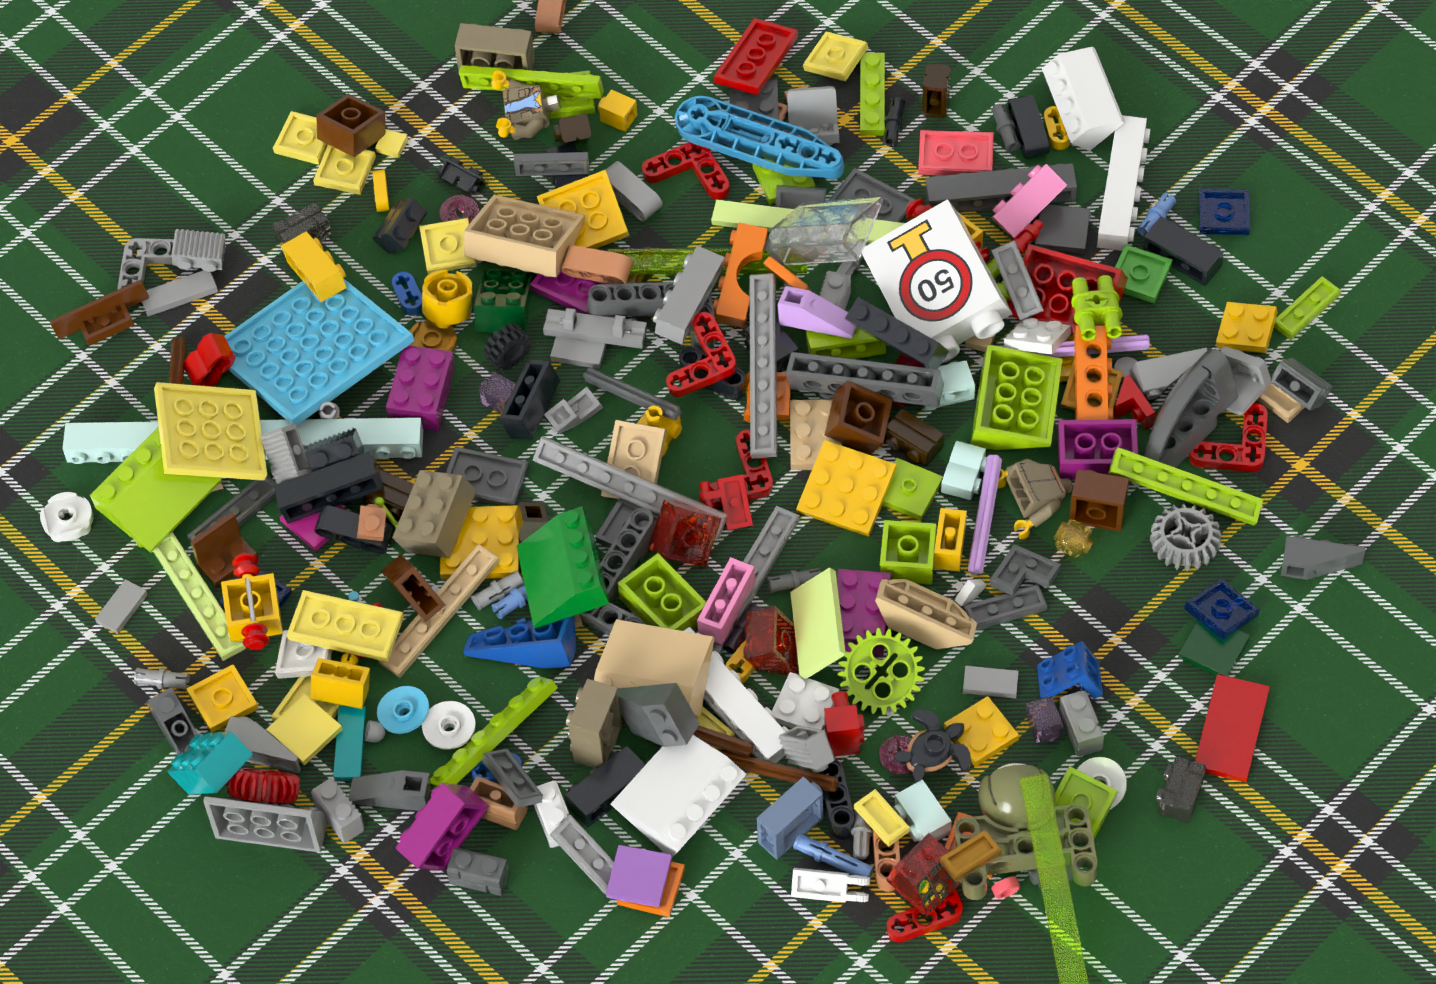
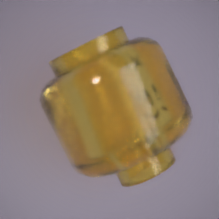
[1053,519,1094,558]

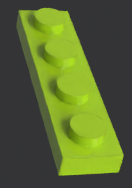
[860,53,885,136]

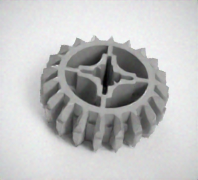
[1150,503,1221,571]

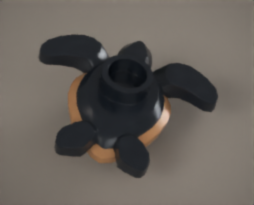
[894,709,971,783]

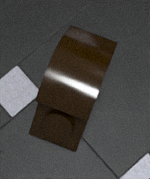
[515,502,555,542]

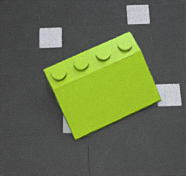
[970,344,1063,450]
[90,426,222,553]

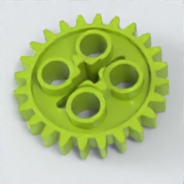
[838,628,925,715]

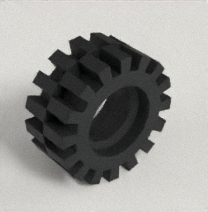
[483,323,532,371]

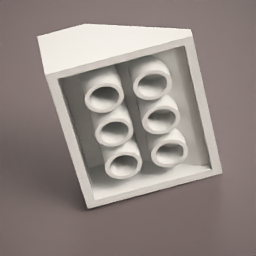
[611,735,747,857]

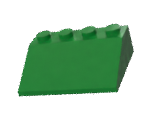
[517,506,609,628]

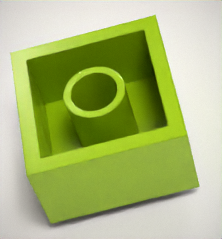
[880,520,936,585]

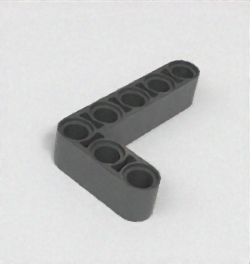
[587,282,715,351]
[579,508,656,636]

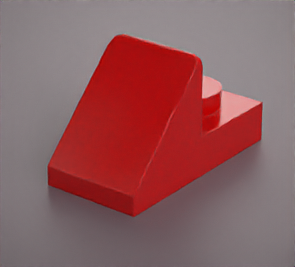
[1114,375,1155,430]

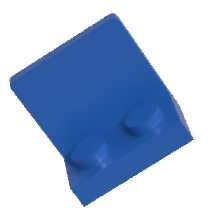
[1037,641,1103,701]

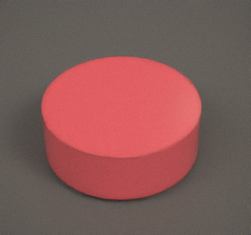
[991,876,1020,899]

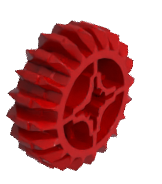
[226,768,300,804]

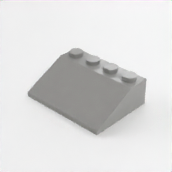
[203,797,328,852]

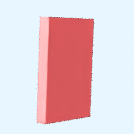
[918,130,994,176]

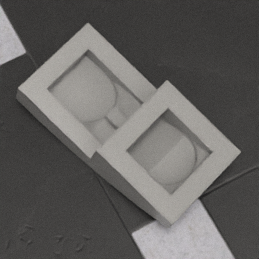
[544,387,604,434]

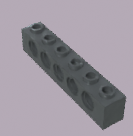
[786,352,944,407]

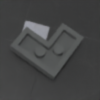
[990,544,1061,596]

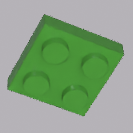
[1115,244,1172,304]

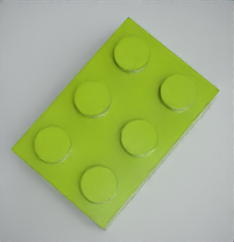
[618,553,707,632]

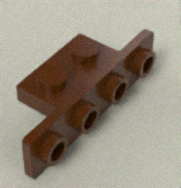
[50,280,149,346]

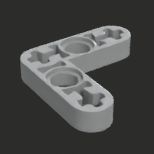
[118,238,174,290]

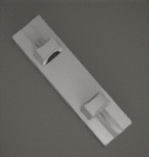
[543,308,647,349]

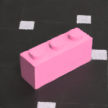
[991,164,1067,238]
[697,557,755,645]

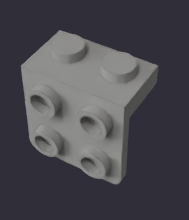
[787,86,840,146]
[1221,346,1272,415]

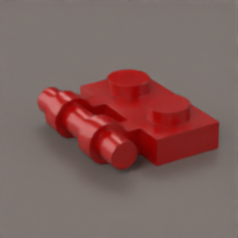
[1008,220,1043,255]
[699,474,753,530]

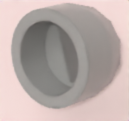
[364,720,385,743]

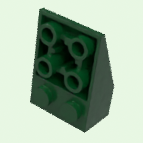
[474,269,533,332]

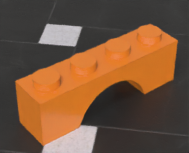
[713,222,768,329]

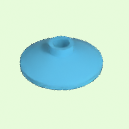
[377,686,429,734]

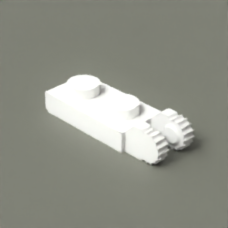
[791,868,870,902]

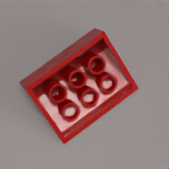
[1008,244,1128,335]

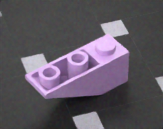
[778,286,856,339]

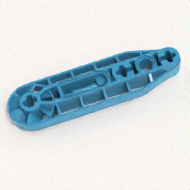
[675,96,844,180]

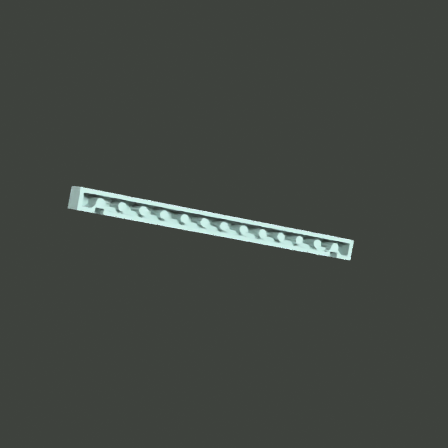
[63,418,423,464]

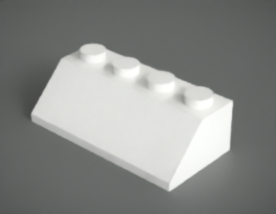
[1042,47,1125,151]

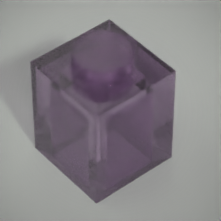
[479,372,516,414]
[1026,696,1063,743]

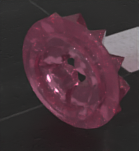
[440,195,479,224]
[879,733,912,774]

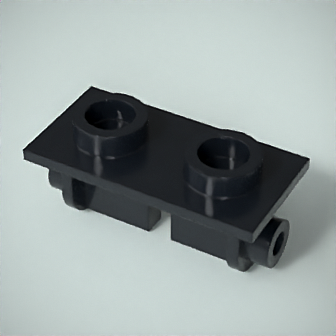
[436,155,488,195]

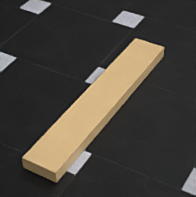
[378,544,500,678]

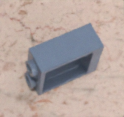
[756,777,823,860]

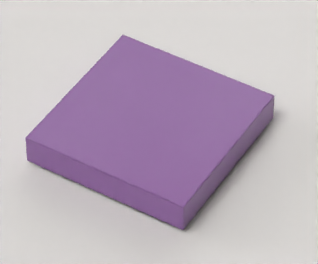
[606,845,672,908]

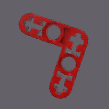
[642,142,730,200]
[666,312,736,397]
[1189,403,1268,472]
[700,430,773,509]
[887,850,963,942]

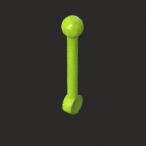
[374,497,398,528]

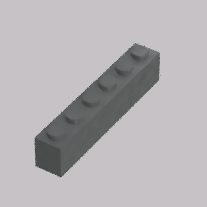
[925,163,1077,213]

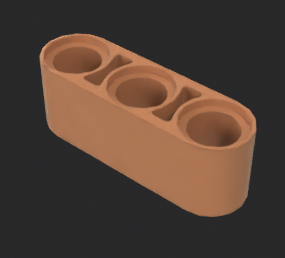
[535,0,567,34]
[561,245,634,284]
[872,829,901,892]

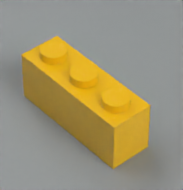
[281,231,346,302]

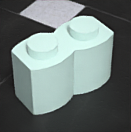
[941,441,987,500]

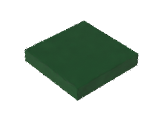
[1178,613,1250,677]

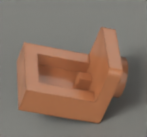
[357,504,387,541]

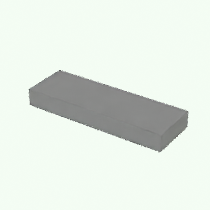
[991,241,1044,321]
[142,270,218,317]
[549,815,614,894]

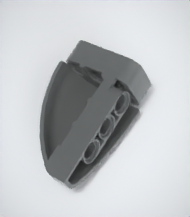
[1143,349,1238,468]

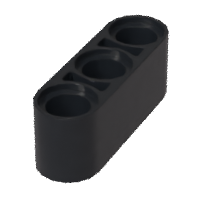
[1008,95,1050,158]
[679,347,746,400]
[314,505,393,554]
[819,759,854,839]

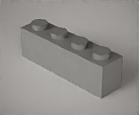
[653,246,725,345]

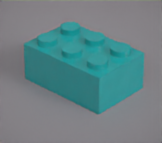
[167,731,253,795]

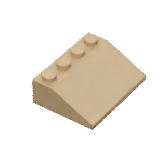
[464,195,585,277]
[594,619,715,716]

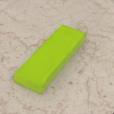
[1274,276,1341,340]

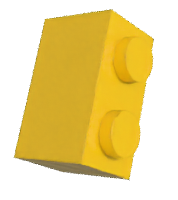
[934,508,967,572]

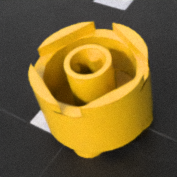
[422,270,472,328]

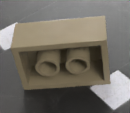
[455,23,535,76]
[392,470,476,558]
[566,679,622,768]

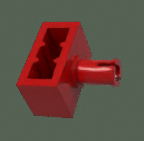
[824,691,865,757]

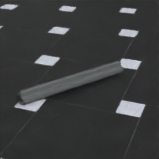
[583,368,682,420]

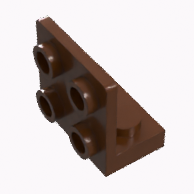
[191,513,258,588]

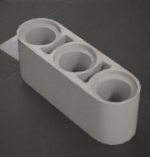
[605,161,663,221]

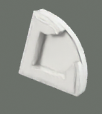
[955,579,987,606]

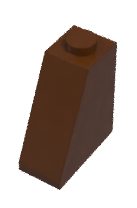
[381,555,446,622]

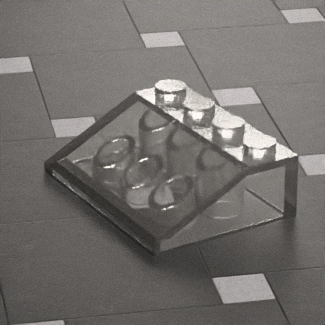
[764,197,884,265]

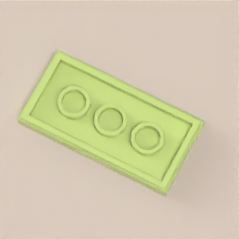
[790,567,846,679]

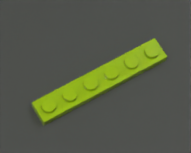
[459,65,604,99]
[1108,447,1264,526]
[430,676,558,790]

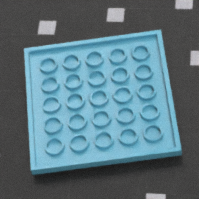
[225,278,415,426]

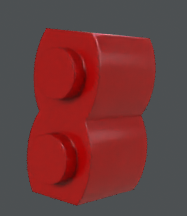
[183,333,235,387]

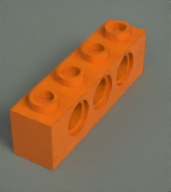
[1074,325,1113,420]

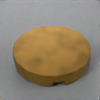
[409,319,457,353]

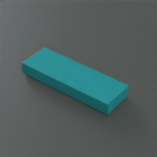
[333,706,366,781]

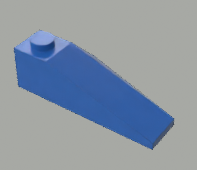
[463,616,576,669]

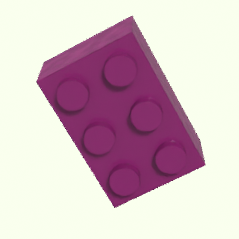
[386,345,455,431]
[1057,419,1138,480]
[837,569,891,657]
[396,783,489,871]

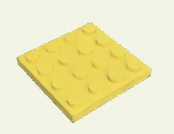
[154,382,267,480]

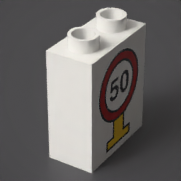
[860,199,1013,363]

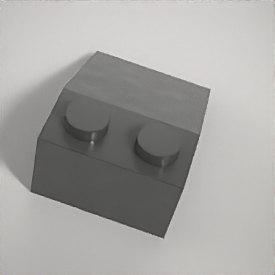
[618,683,700,747]

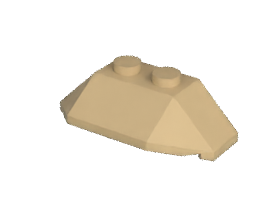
[875,579,977,649]

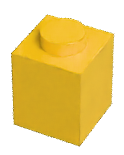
[598,90,637,132]

